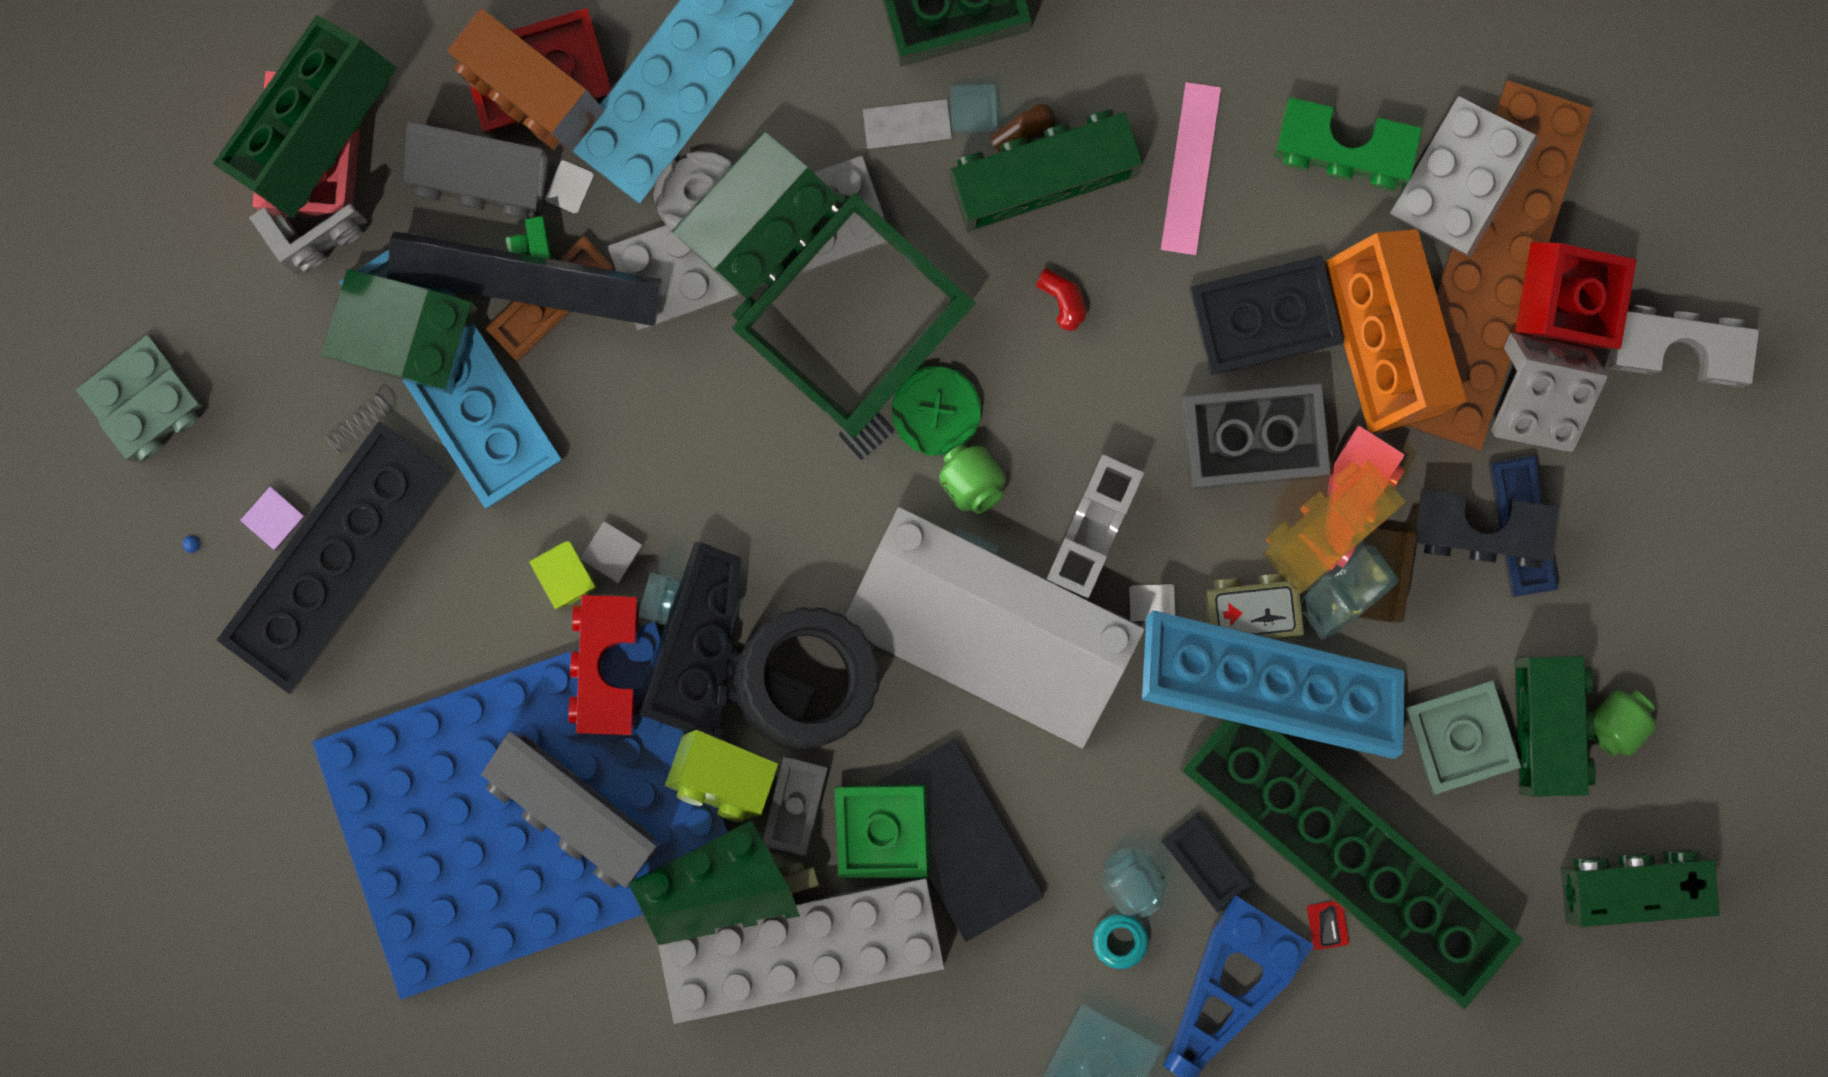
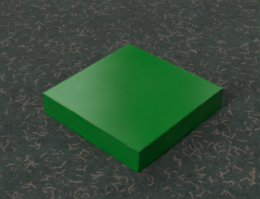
[834,784,931,878]

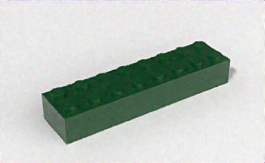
[1179,719,1524,1010]

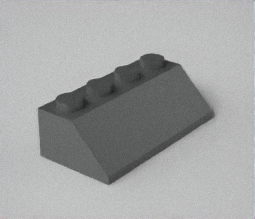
[481,731,663,889]

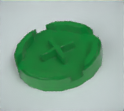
[892,366,981,456]

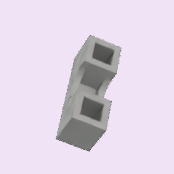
[1608,305,1759,388]
[1046,454,1144,600]

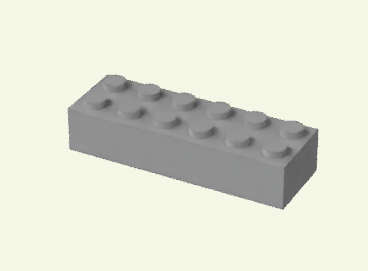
[658,877,944,1024]

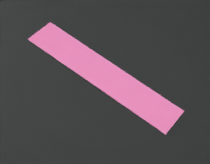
[1161,82,1221,255]

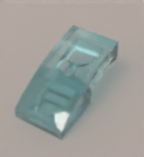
[1300,546,1399,640]

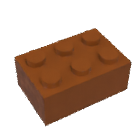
[447,8,604,153]

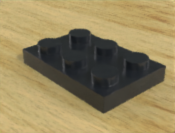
[1189,255,1344,376]

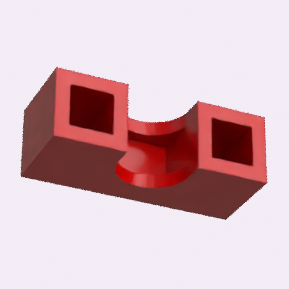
[568,595,640,735]

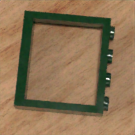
[731,193,976,438]

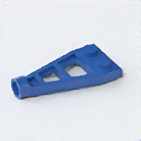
[1163,895,1314,1077]

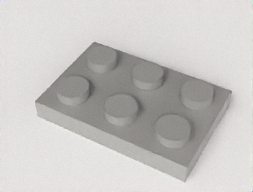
[1390,96,1539,258]

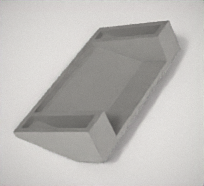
[845,506,1145,749]

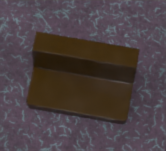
[1352,527,1417,624]

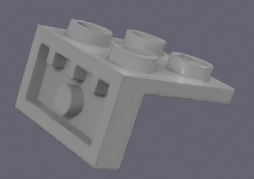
[249,204,368,274]
[1491,332,1608,452]

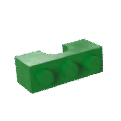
[1273,97,1422,191]

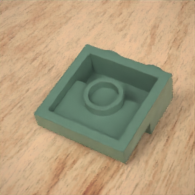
[75,335,205,462]

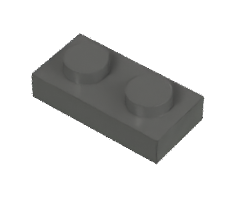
[763,756,828,856]

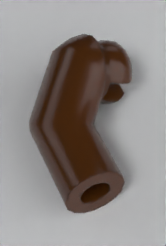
[990,104,1056,153]

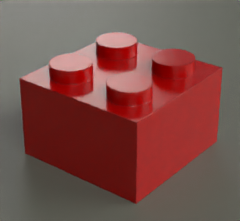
[1515,242,1637,349]

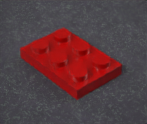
[469,8,612,134]

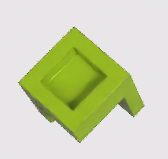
[529,541,599,611]

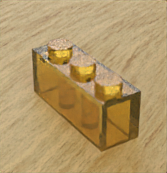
[1262,460,1406,594]

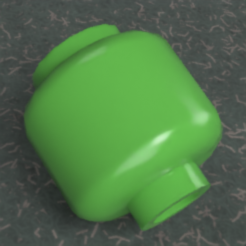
[939,444,1006,514]
[1592,690,1657,758]

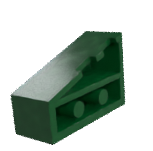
[628,821,800,945]

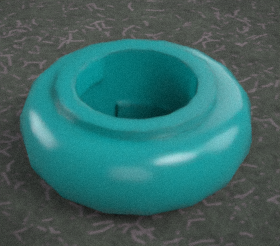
[1092,913,1149,970]

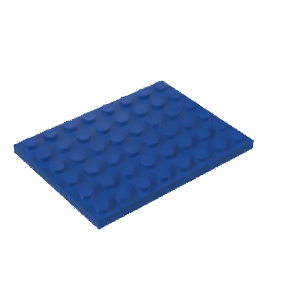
[312,622,729,1000]

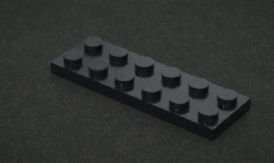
[217,421,453,694]

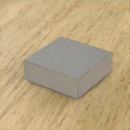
[580,521,643,584]

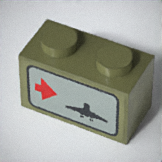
[1204,573,1304,639]

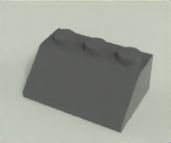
[403,121,552,219]

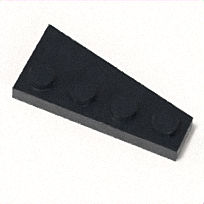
[635,542,741,740]

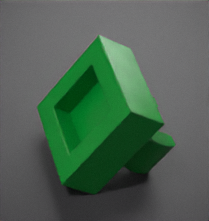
[506,216,554,260]

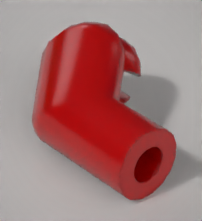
[1035,267,1087,331]

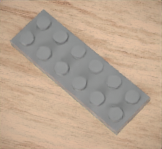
[608,156,889,332]

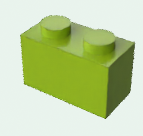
[665,730,778,822]

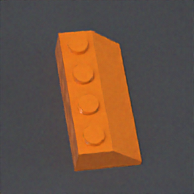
[1324,229,1467,434]

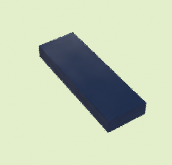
[1489,456,1558,597]

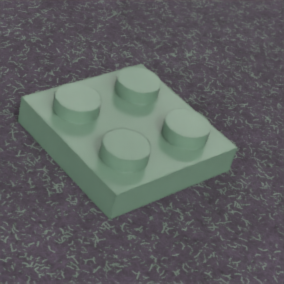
[1404,681,1521,795]

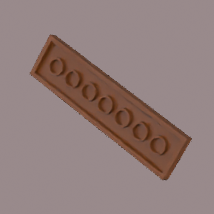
[1404,80,1593,451]

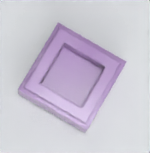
[240,487,306,551]

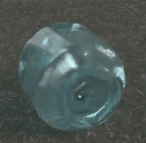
[1100,847,1168,917]

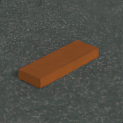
[485,236,616,362]

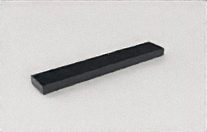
[387,231,662,326]

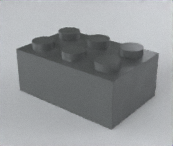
[1181,384,1331,490]

